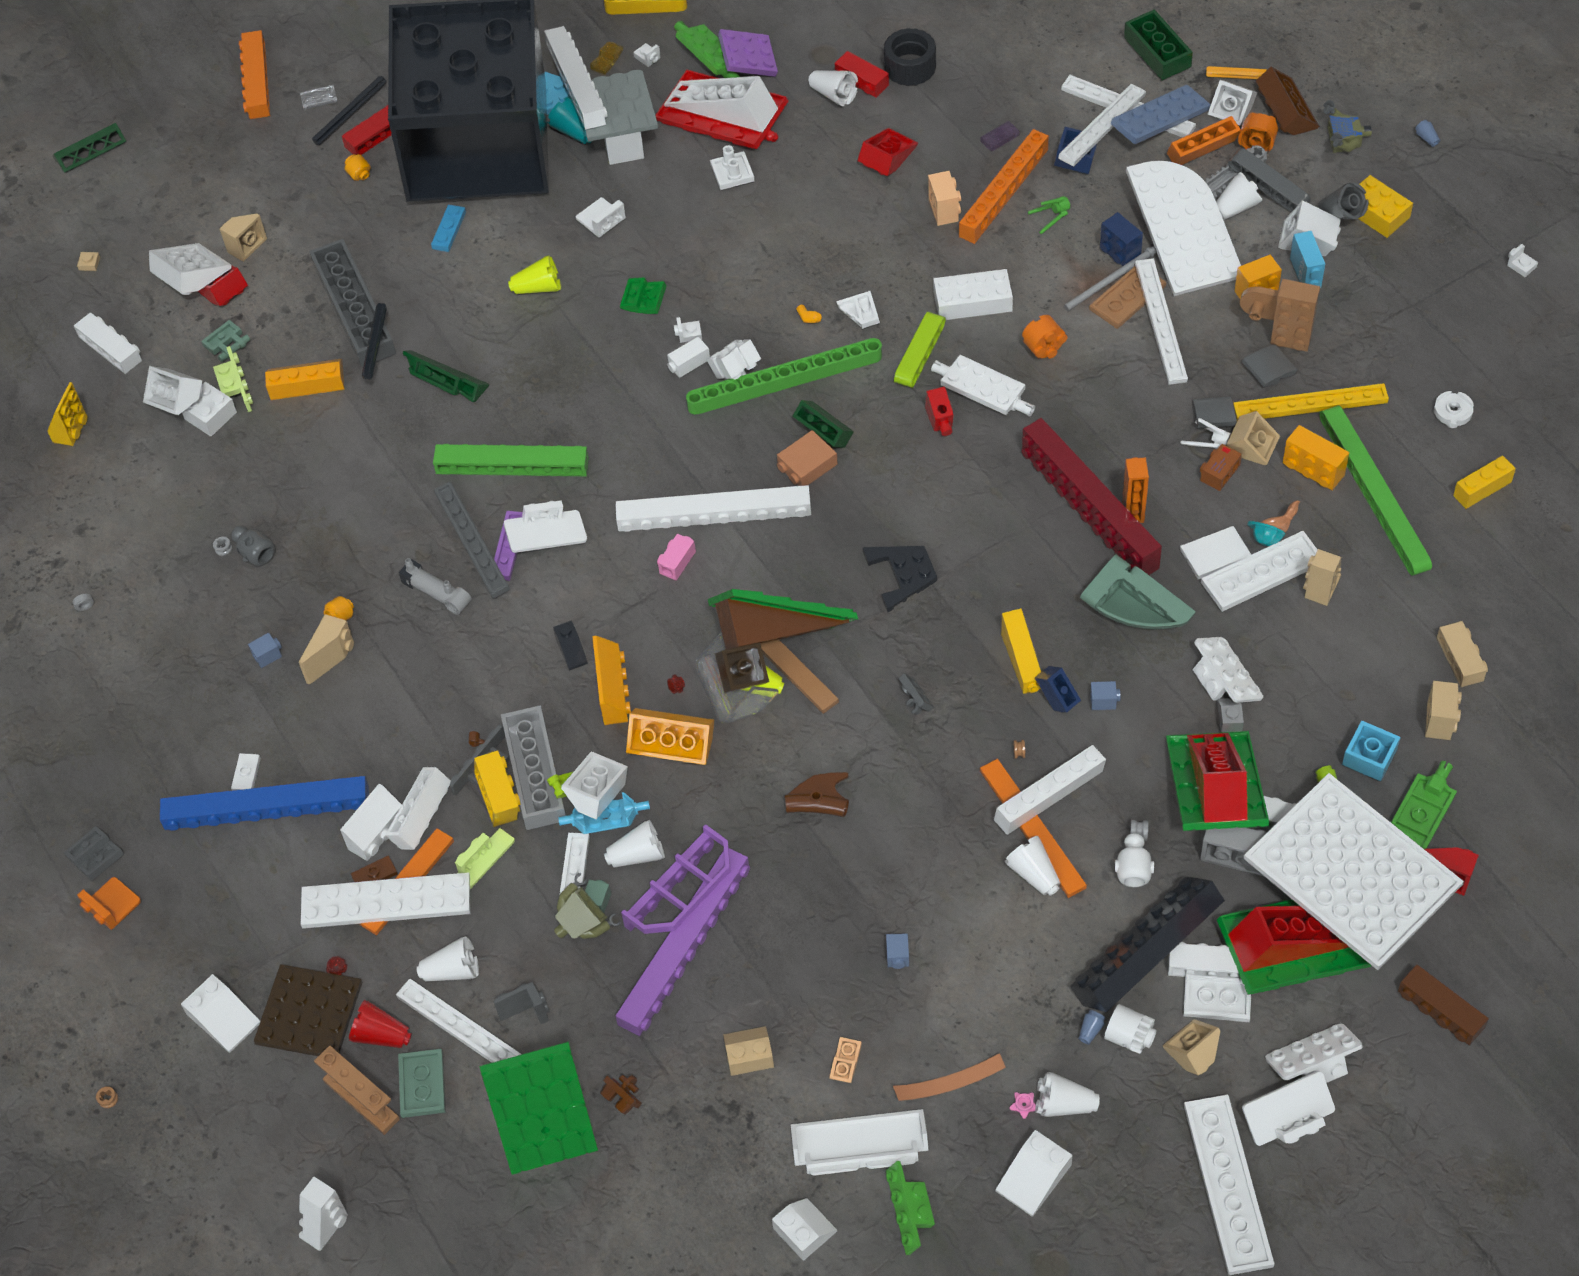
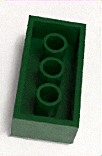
[1124,9,1193,80]

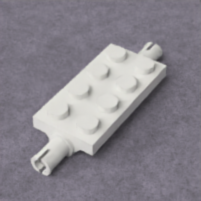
[931,355,1035,416]

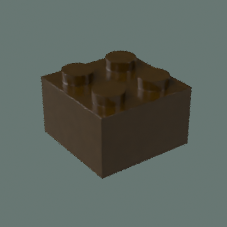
[715,642,769,693]

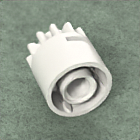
[1104,1004,1157,1054]

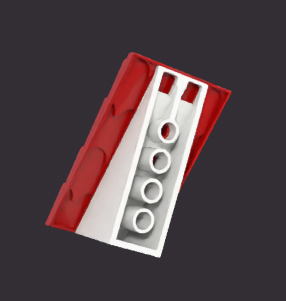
[655,70,789,149]

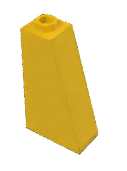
[1001,608,1041,694]

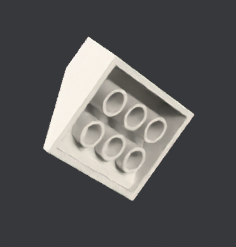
[149,243,231,295]

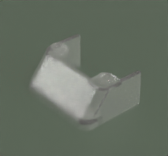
[696,631,779,723]

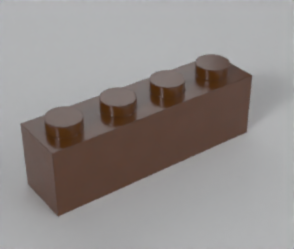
[1398,965,1489,1046]

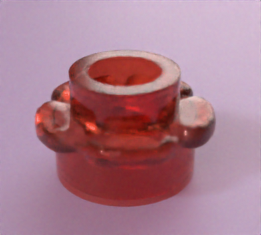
[667,674,685,694]
[326,956,347,975]

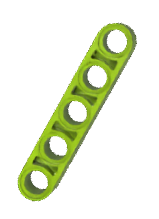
[894,312,946,388]

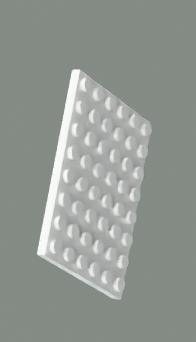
[1243,773,1464,970]

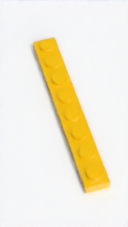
[1233,383,1389,421]

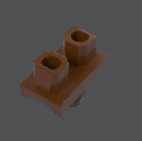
[600,1075,642,1115]

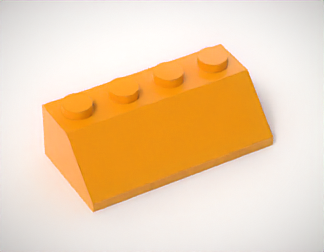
[265,359,344,400]
[592,636,631,725]
[626,708,714,765]

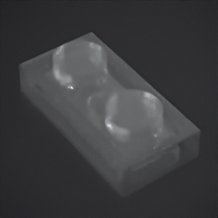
[300,85,338,110]

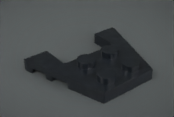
[863,546,937,612]

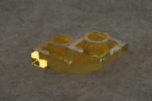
[590,41,623,74]

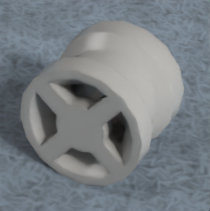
[1130,819,1148,841]

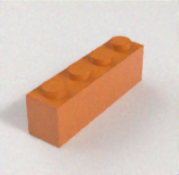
[1167,116,1241,165]
[1122,457,1149,523]

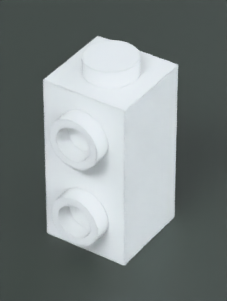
[667,337,710,378]

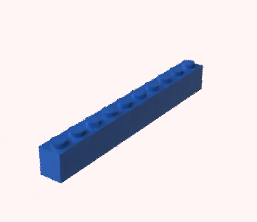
[160,776,369,831]

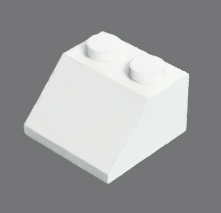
[1208,80,1257,126]
[772,1198,837,1261]

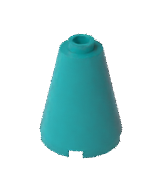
[547,97,592,144]

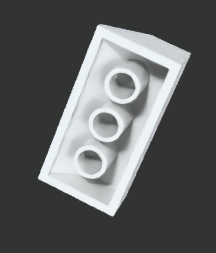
[143,366,203,415]

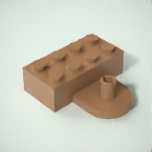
[1240,279,1320,352]

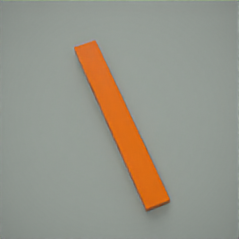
[980,759,1087,898]

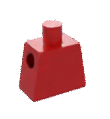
[925,386,954,436]

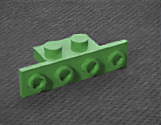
[886,1161,935,1255]

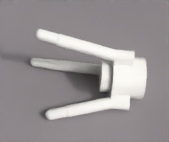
[1180,418,1231,449]

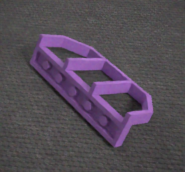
[621,824,730,934]

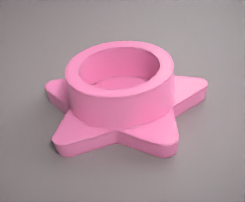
[1010,1092,1036,1119]

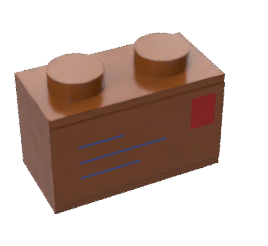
[1199,444,1242,491]

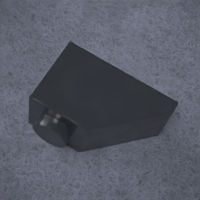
[553,620,588,671]

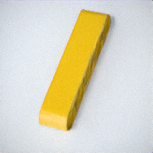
[604,0,687,15]

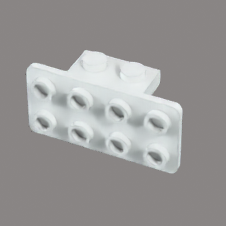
[504,500,587,553]
[1193,637,1263,703]
[1265,1024,1363,1083]
[1242,1071,1335,1146]

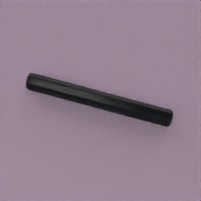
[362,303,387,380]

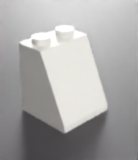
[1278,200,1341,256]

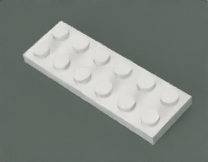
[1201,531,1318,612]

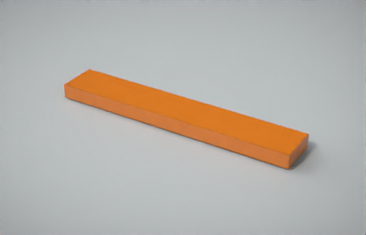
[360,829,454,936]

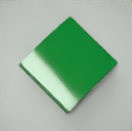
[620,277,666,314]

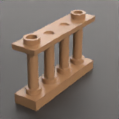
[314,1046,400,1135]

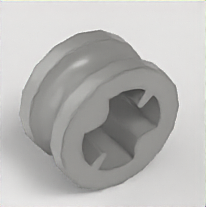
[213,537,232,556]

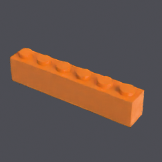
[239,30,270,119]

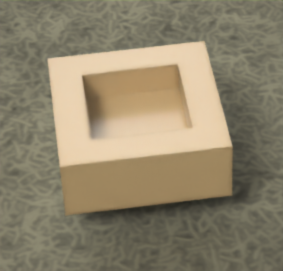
[77,252,100,271]

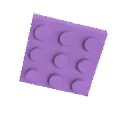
[718,29,778,77]

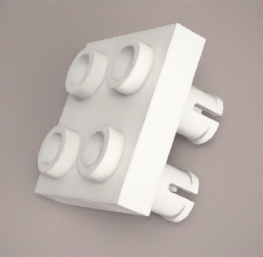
[710,145,754,190]

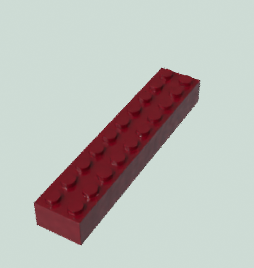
[1021,418,1162,575]

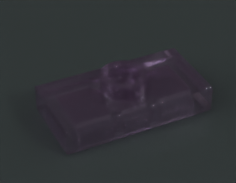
[981,121,1020,152]

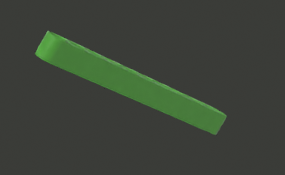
[686,338,882,415]
[1320,405,1432,576]

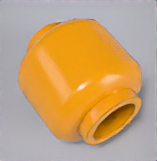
[344,154,371,181]
[324,596,354,621]

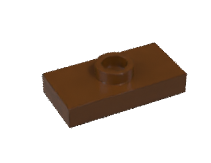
[351,855,398,882]

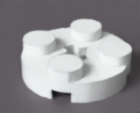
[1433,391,1474,428]

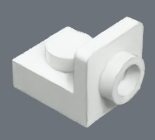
[633,43,661,67]
[1507,244,1538,277]
[674,317,702,343]

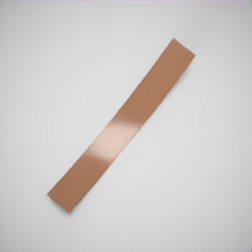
[893,1053,1006,1101]

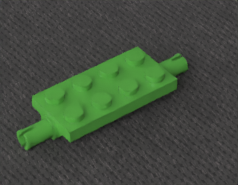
[674,21,740,78]
[1391,761,1457,849]

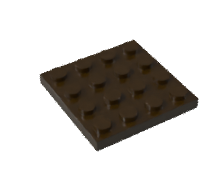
[254,964,363,1056]

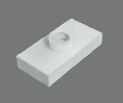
[231,753,261,791]

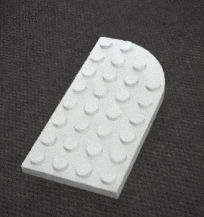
[1126,161,1241,296]

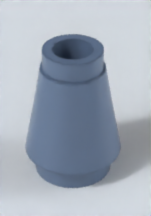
[1415,120,1440,147]
[1078,1010,1105,1045]

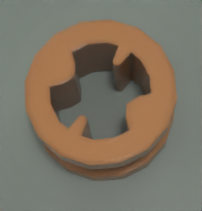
[1014,740,1025,759]
[96,1087,118,1108]

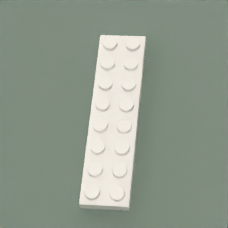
[301,872,470,929]
[1184,1095,1274,1275]

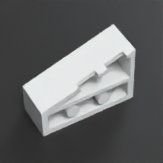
[299,1177,348,1251]

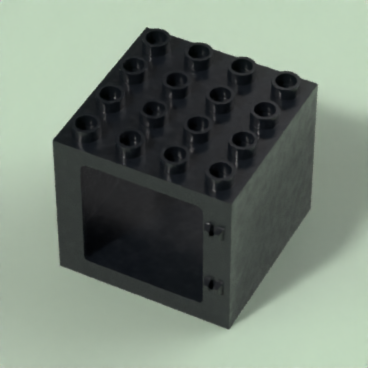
[388,0,549,202]

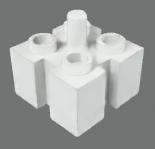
[706,339,761,380]

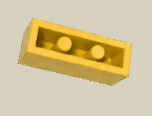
[1453,456,1516,509]

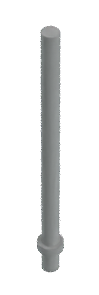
[1064,246,1157,311]

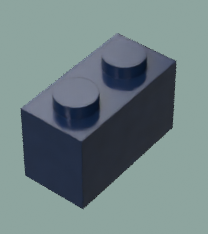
[1035,666,1081,713]

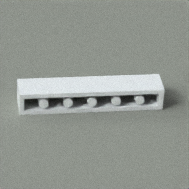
[994,745,1106,835]

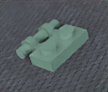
[201,320,250,362]

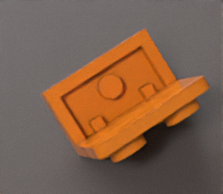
[77,877,141,930]

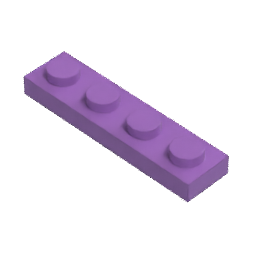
[494,511,523,581]

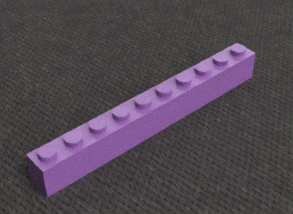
[615,848,750,1036]

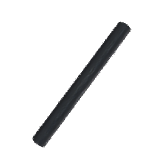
[312,76,387,145]

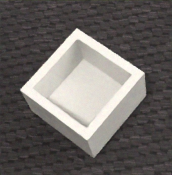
[182,382,237,436]

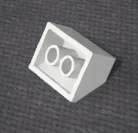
[562,751,628,820]
[340,784,402,861]

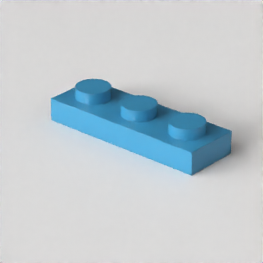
[431,205,466,252]

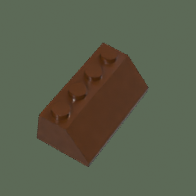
[1256,67,1320,135]

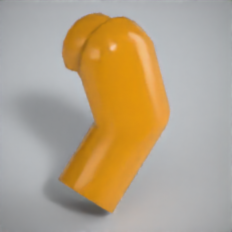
[796,305,822,323]

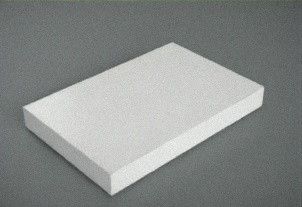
[1180,526,1251,579]
[1183,974,1251,1022]

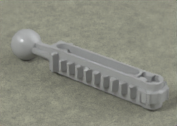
[1205,146,1267,201]

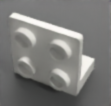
[576,197,626,237]

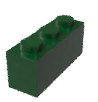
[793,400,854,448]

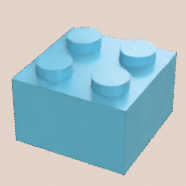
[1342,721,1400,781]

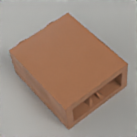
[777,430,838,486]

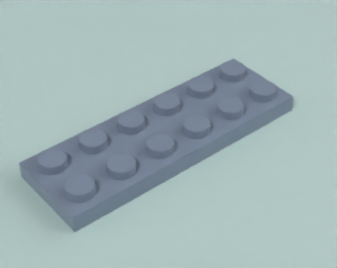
[1111,85,1211,144]

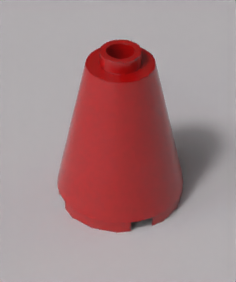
[349,1000,412,1048]

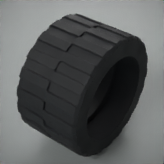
[884,28,936,86]

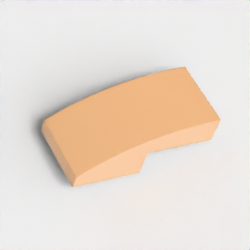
[829,1037,862,1083]

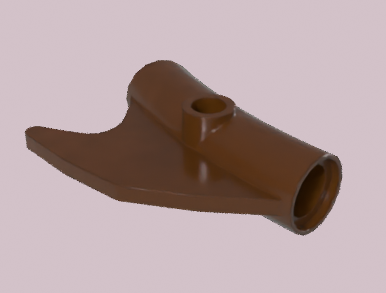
[785,772,849,817]

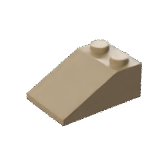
[299,614,354,684]

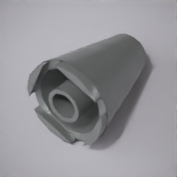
[1318,183,1368,220]

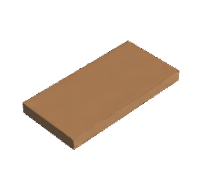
[1089,266,1166,329]

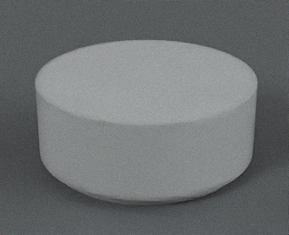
[73,594,94,611]

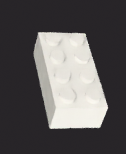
[933,269,1013,320]

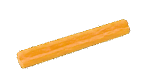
[1206,66,1267,79]

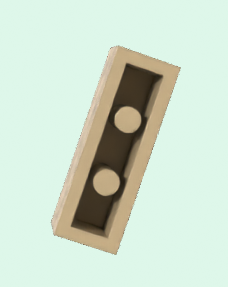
[1437,621,1488,687]

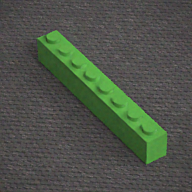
[433,444,589,476]

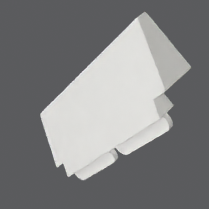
[791,1109,928,1175]

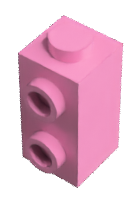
[657,534,696,581]

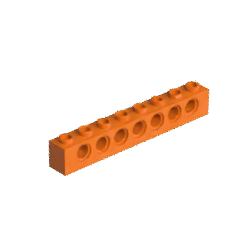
[959,129,1049,244]

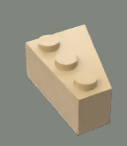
[1303,549,1341,606]

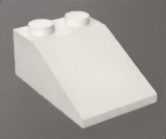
[181,974,260,1053]
[996,1130,1072,1217]

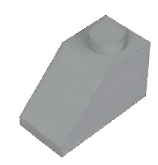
[1217,698,1244,732]

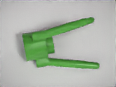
[1028,196,1070,234]

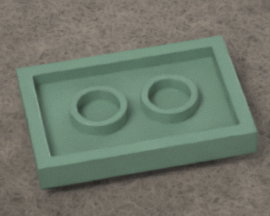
[398,1049,446,1118]

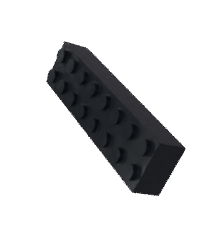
[1070,877,1225,1012]

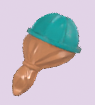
[1247,500,1300,546]

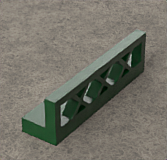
[53,123,126,173]

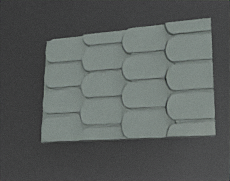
[585,70,658,165]

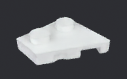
[836,291,880,329]

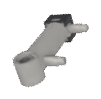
[399,558,472,615]

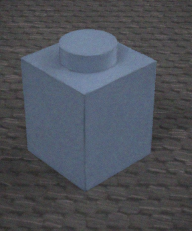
[248,633,282,668]
[1090,681,1120,710]
[886,934,909,969]

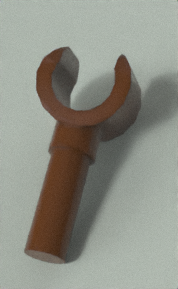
[469,731,486,747]

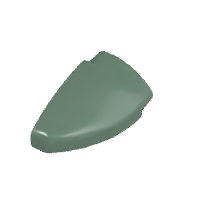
[1080,554,1196,629]

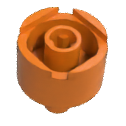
[1238,112,1278,151]
[1022,315,1068,359]

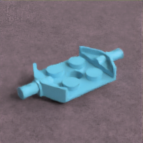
[558,792,650,834]

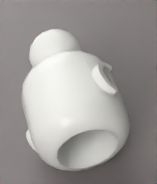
[1115,834,1154,887]

